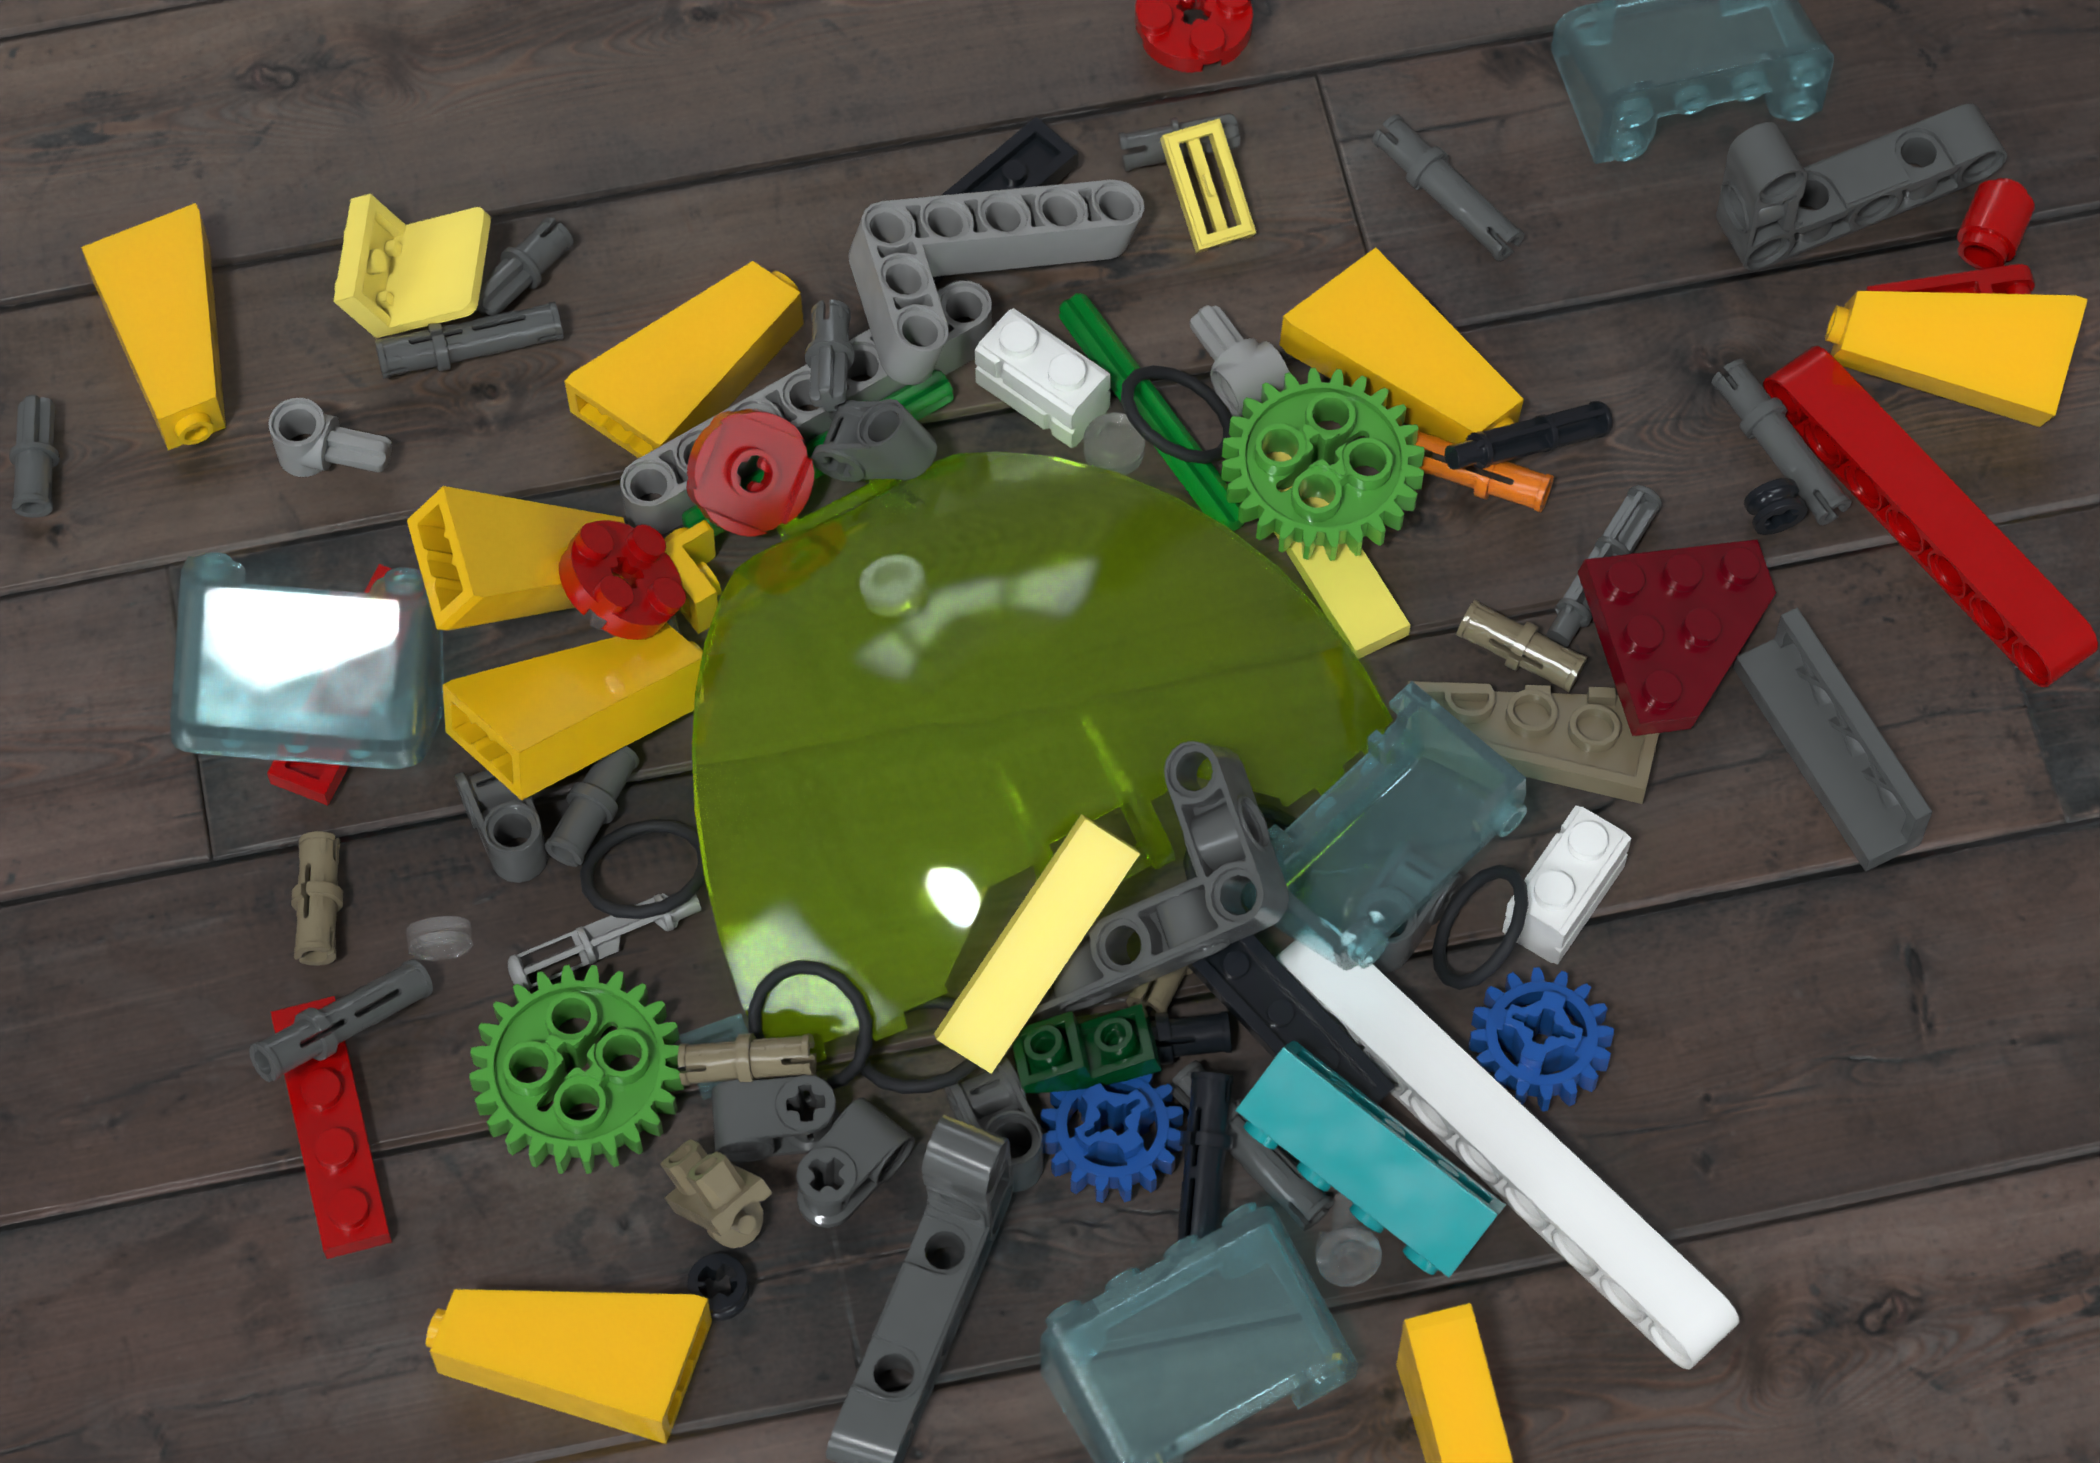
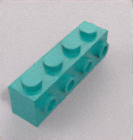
[1235,1040,1505,1278]

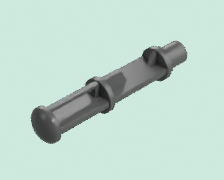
[1546,485,1662,647]

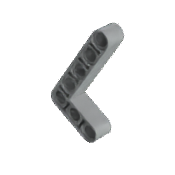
[848,180,1144,385]

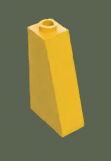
[81,203,226,451]
[1279,247,1524,444]
[565,261,804,458]
[1825,291,2088,427]
[407,486,626,631]
[442,623,709,801]
[426,1289,712,1444]
[1396,1303,1513,1463]

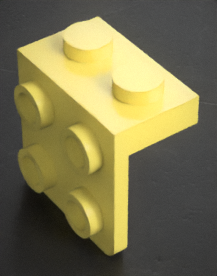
[333,194,491,338]

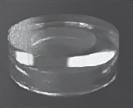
[1083,413,1145,477]
[860,555,928,620]
[406,916,473,961]

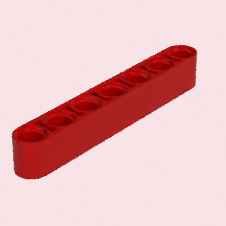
[1763,346,2098,687]

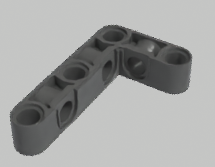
[1716,104,2007,270]
[1025,741,1289,1026]
[826,1115,1014,1463]

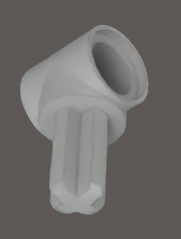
[1190,305,1289,417]
[269,398,392,477]

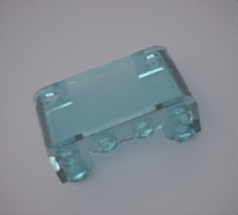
[1551,0,1834,164]
[1040,1202,1358,1463]

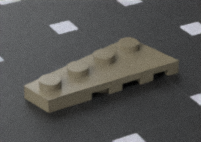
[1392,681,1659,804]

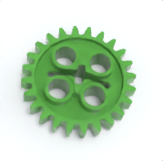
[1221,368,1425,561]
[469,965,685,1174]

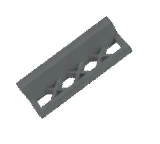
[1733,608,1932,872]

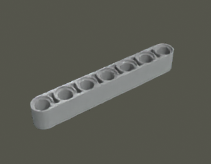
[620,281,992,535]

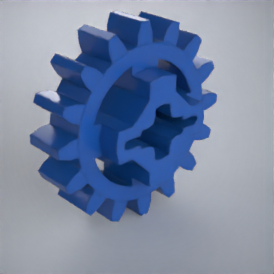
[1468,967,1614,1111]
[1041,1073,1183,1203]

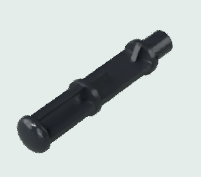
[1444,401,1613,470]

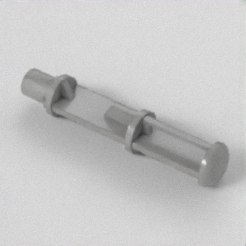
[508,893,701,991]

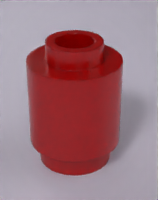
[1957,178,2035,270]

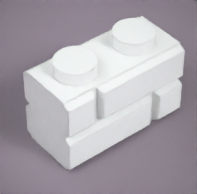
[975,308,1110,448]
[1502,805,1631,965]

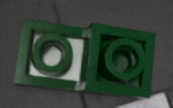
[1012,1003,1162,1093]

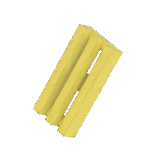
[1160,118,1256,254]

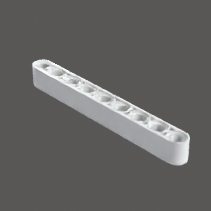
[1275,920,1739,1370]

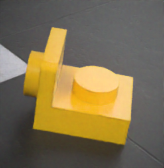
[664,520,722,634]

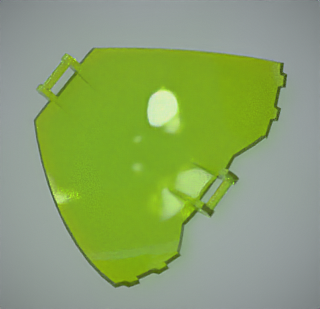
[692,452,1393,1063]

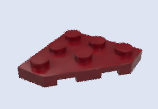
[1578,539,1776,736]

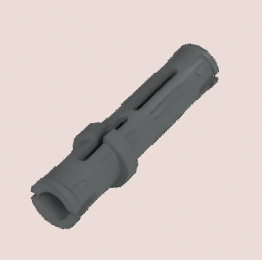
[1372,114,1525,262]
[375,301,564,379]
[1711,359,1852,525]
[249,959,433,1082]
[1170,1061,1334,1231]

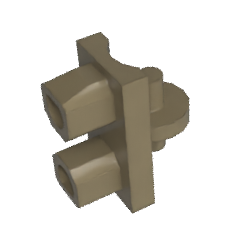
[660,1139,772,1248]

